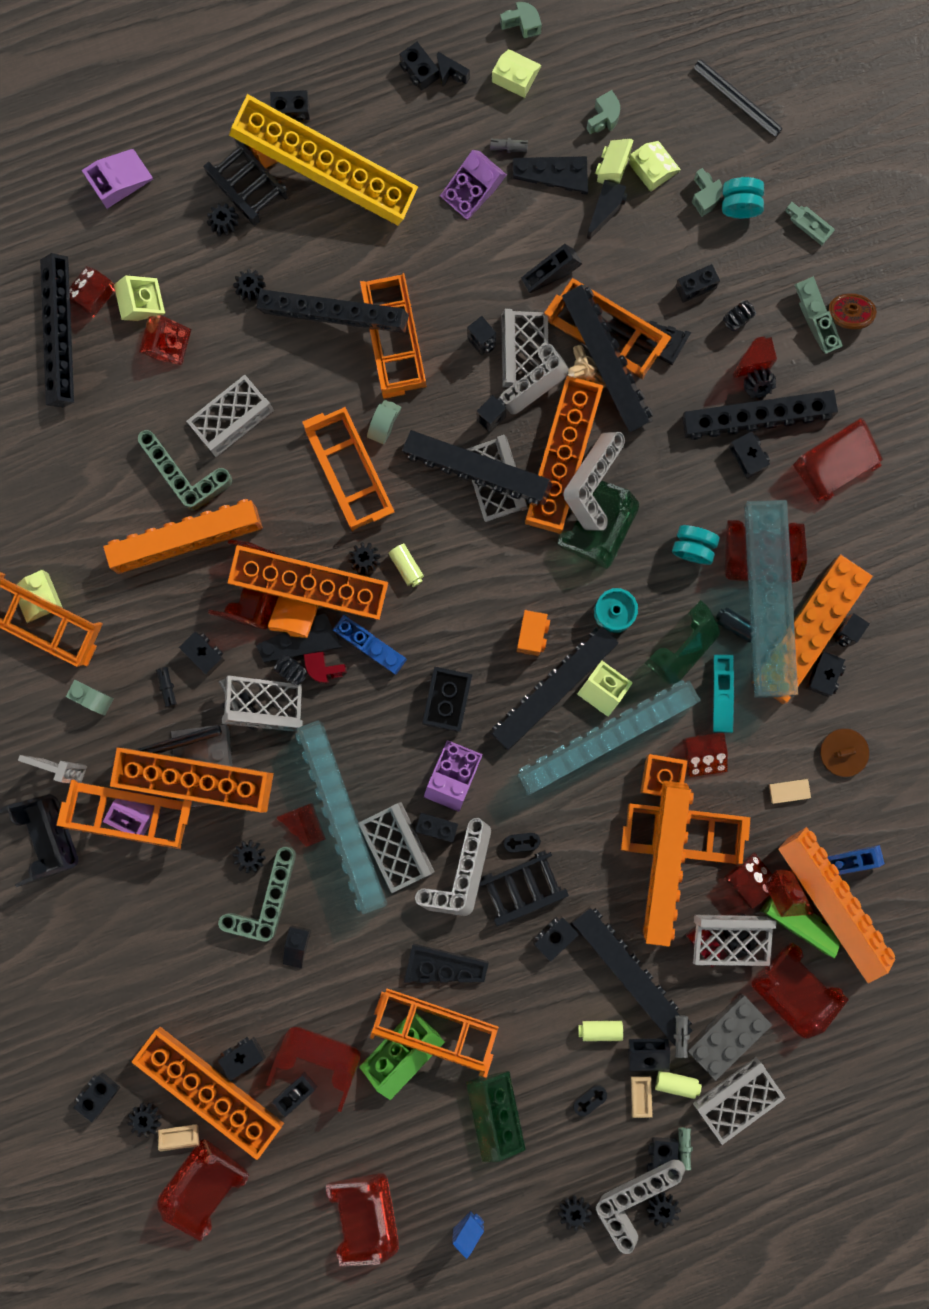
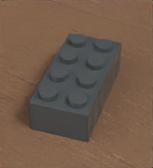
[687,993,772,1081]

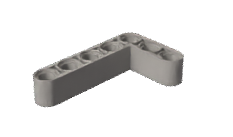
[564,432,625,530]
[415,818,491,916]
[596,1160,685,1254]

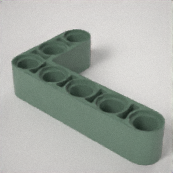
[138,430,232,511]
[218,847,296,941]

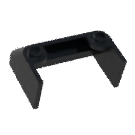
[0,794,78,888]

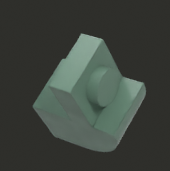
[500,2,542,39]
[587,90,620,134]
[692,168,722,217]
[367,400,402,444]
[66,680,114,715]

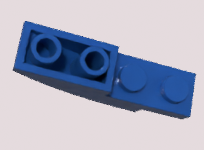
[333,615,407,675]

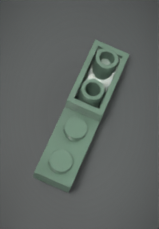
[794,276,843,354]

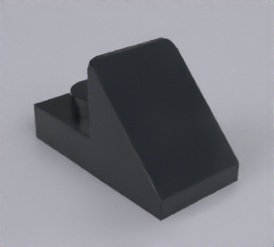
[437,52,470,86]

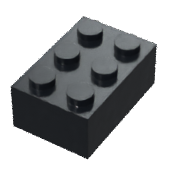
[422,667,472,733]

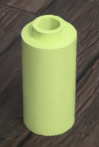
[388,544,424,587]
[578,1021,623,1041]
[655,1070,702,1099]

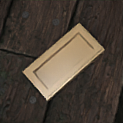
[769,779,811,804]
[631,1076,652,1118]
[158,1124,199,1152]

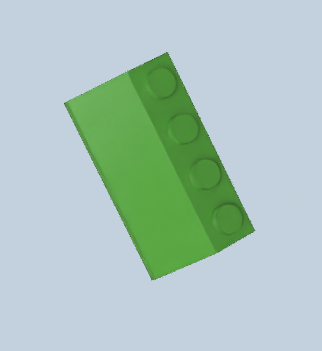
[760,891,841,958]
[359,1011,445,1100]

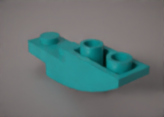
[713,655,734,733]

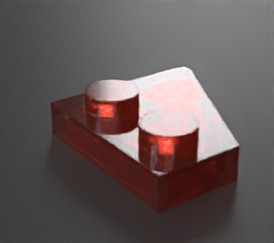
[277,803,326,847]

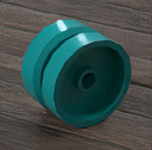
[722,177,764,219]
[672,525,720,565]
[594,588,638,633]

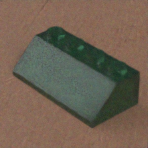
[466,1071,526,1162]

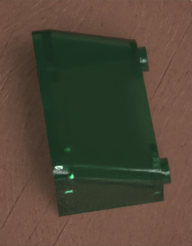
[557,480,639,569]
[645,600,720,684]

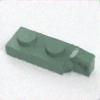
[785,202,835,246]

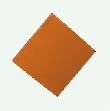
[268,597,318,638]

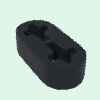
[504,833,541,852]
[573,1085,607,1116]

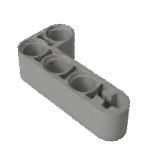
[500,344,569,414]

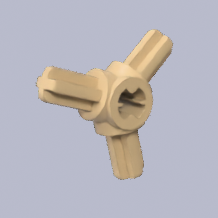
[568,345,606,389]

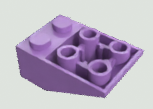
[82,149,153,209]
[440,150,507,220]
[424,740,483,812]
[103,789,164,835]

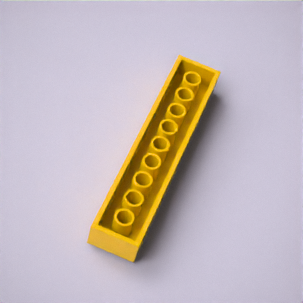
[229,94,418,226]

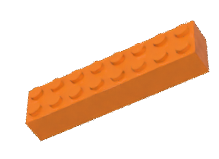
[525,376,603,534]
[103,499,263,574]
[227,545,388,620]
[751,554,873,704]
[110,748,274,813]
[643,780,694,946]
[779,827,895,983]
[132,1027,284,1160]

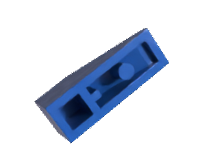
[828,845,885,875]
[452,1211,484,1259]

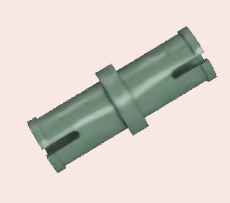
[678,1127,693,1170]

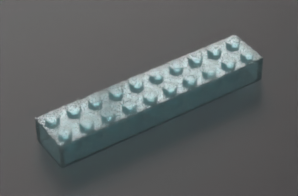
[744,500,798,698]
[517,680,701,795]
[295,720,387,914]

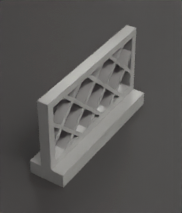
[501,309,548,388]
[186,375,274,457]
[466,435,529,522]
[222,676,303,732]
[18,755,87,783]
[358,802,435,893]
[693,915,776,966]
[693,1057,786,1145]

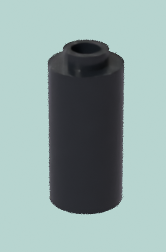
[715,607,760,643]

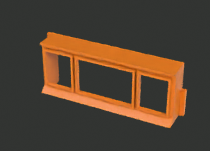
[360,273,427,399]
[544,278,671,380]
[302,407,395,531]
[0,572,103,667]
[57,780,192,849]
[621,803,751,865]
[370,989,499,1078]

